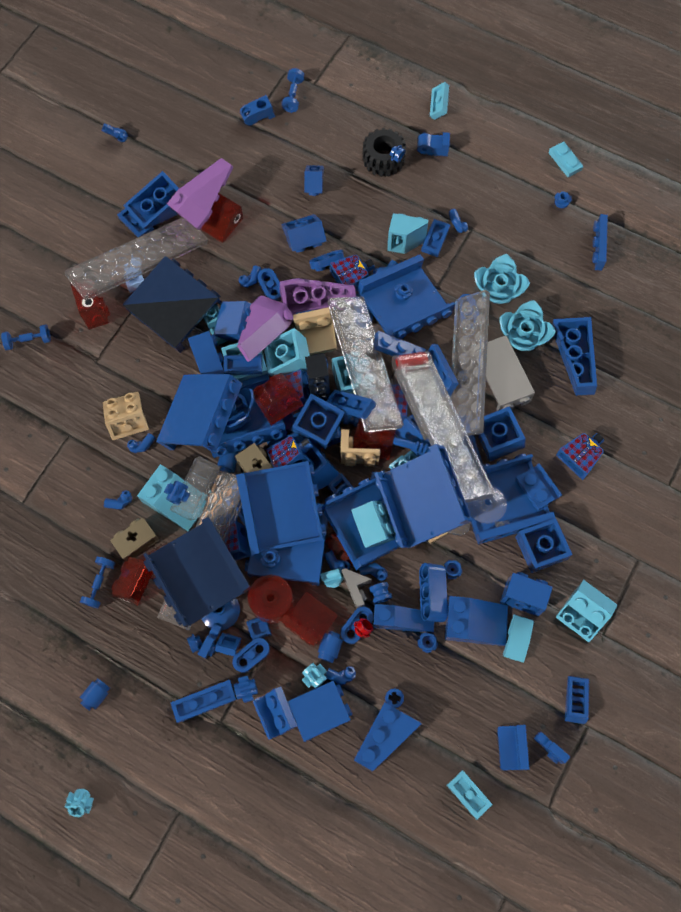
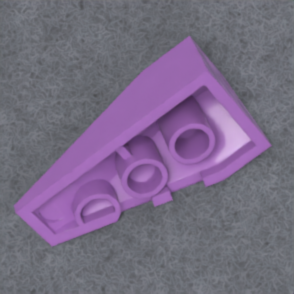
[167,158,233,230]
[280,278,357,315]
[237,295,294,362]

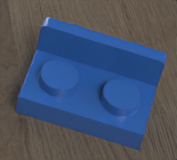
[253,687,297,740]

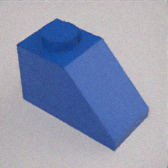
[305,165,324,196]

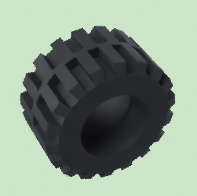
[362,128,406,177]

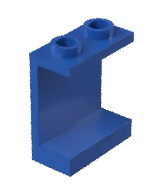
[288,681,353,742]

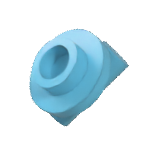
[321,568,344,588]

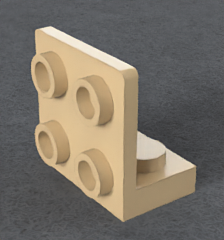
[293,307,337,355]
[103,392,149,440]
[341,429,380,467]

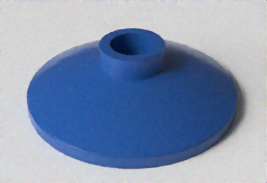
[202,598,240,630]

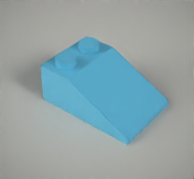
[137,464,211,532]

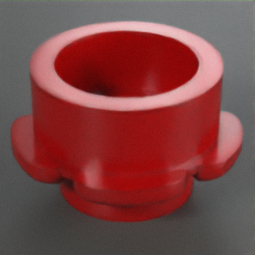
[354,618,373,638]

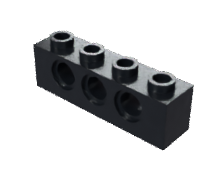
[305,353,330,401]

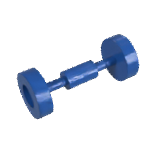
[282,68,304,112]
[1,324,51,351]
[80,556,116,609]

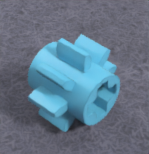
[302,663,327,689]
[65,789,94,817]

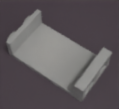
[470,335,535,411]

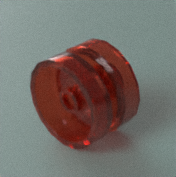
[248,575,294,624]

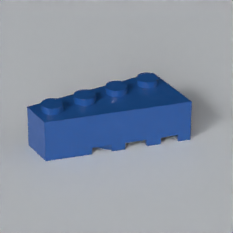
[552,317,597,395]

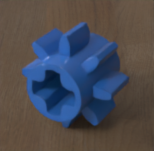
[164,481,190,505]
[234,676,258,703]

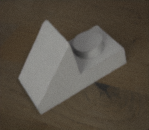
[341,569,371,609]

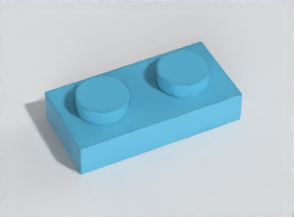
[430,82,449,120]
[549,141,583,177]
[447,770,492,820]

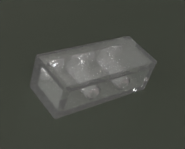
[170,456,221,521]

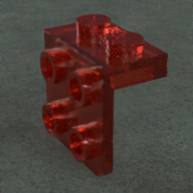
[353,412,398,460]

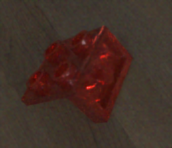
[253,373,303,426]
[280,592,337,648]

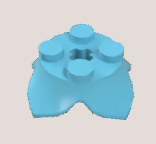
[474,254,530,304]
[499,300,556,351]

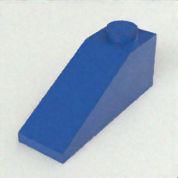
[373,604,434,633]

